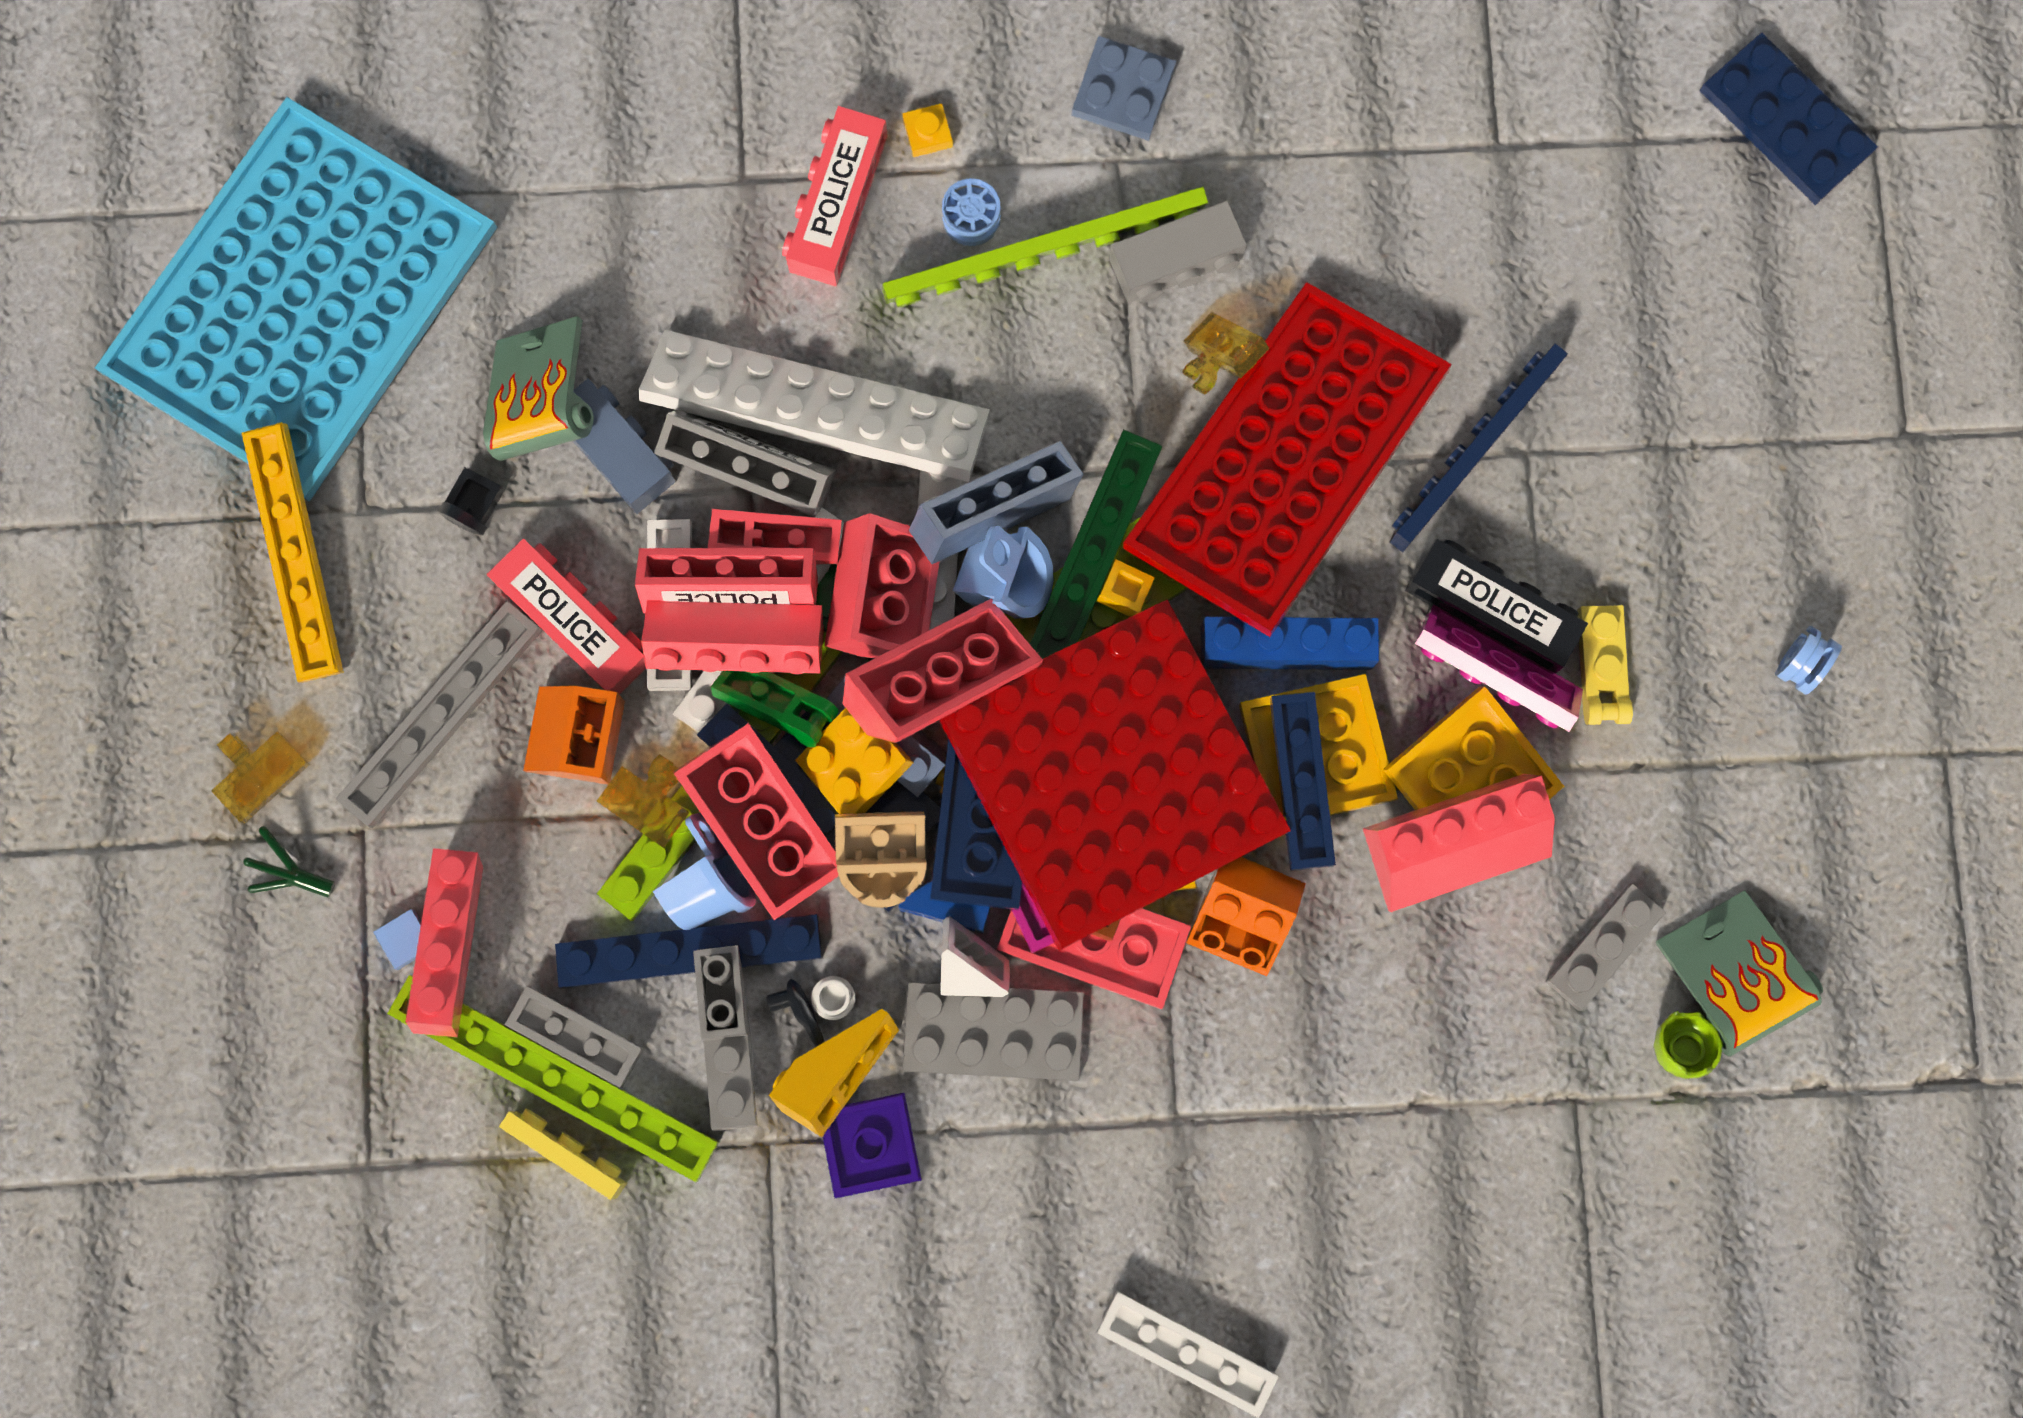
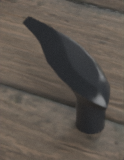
[766,979,825,1047]

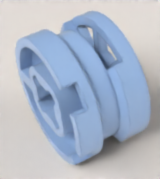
[942,178,1000,246]
[1775,626,1842,695]

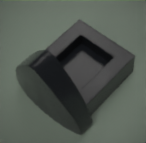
[438,467,505,536]

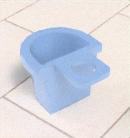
[953,526,1054,619]
[653,812,756,930]

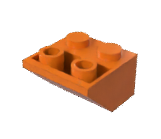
[523,686,625,785]
[1186,857,1306,976]

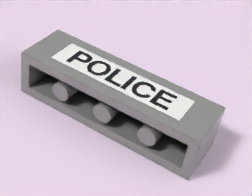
[654,410,837,516]

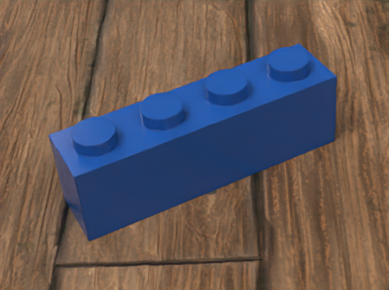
[1200,617,1379,670]

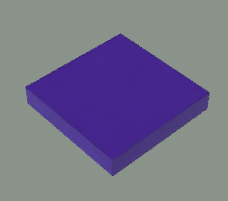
[822,1092,922,1199]

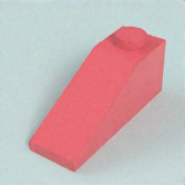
[708,509,842,565]

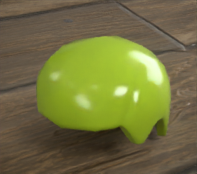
[1653,1011,1723,1079]

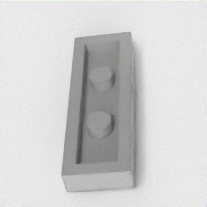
[1545,883,1666,1011]
[505,986,644,1088]

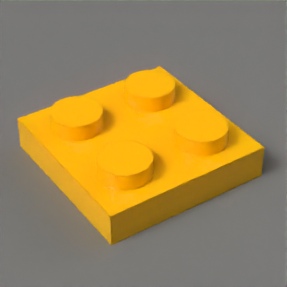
[795,708,914,814]

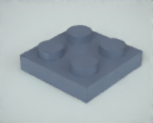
[1072,36,1176,141]

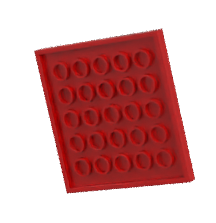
[939,599,1291,951]

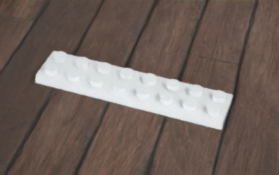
[639,330,990,482]

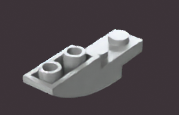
[693,945,758,1131]

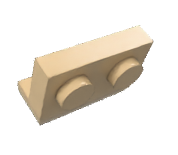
[835,811,927,908]

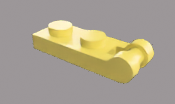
[1577,605,1633,725]

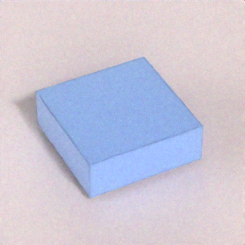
[373,909,421,970]

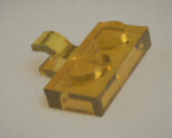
[1182,312,1270,395]
[211,732,310,824]
[597,754,689,848]

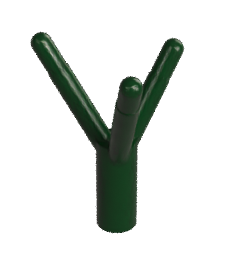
[243,826,335,898]

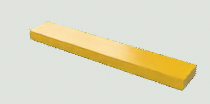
[242,422,344,683]

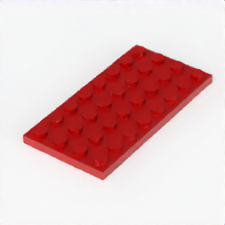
[1123,282,1452,637]

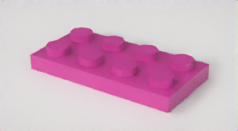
[1415,604,1583,731]

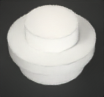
[811,976,855,1020]

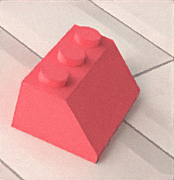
[824,513,940,658]

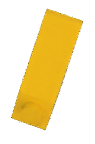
[769,1009,899,1137]

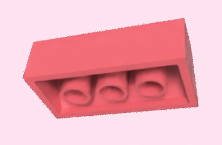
[843,599,1043,743]
[673,723,838,920]
[1363,774,1555,912]

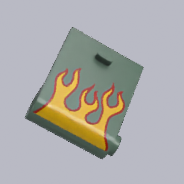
[483,316,594,461]
[1656,890,1823,1057]

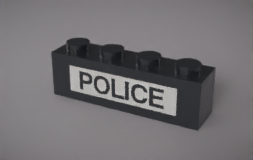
[1405,538,1588,673]

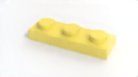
[499,1108,627,1200]

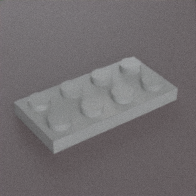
[903,983,1084,1081]

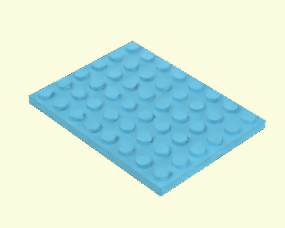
[95,97,497,502]

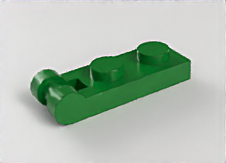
[711,671,839,748]

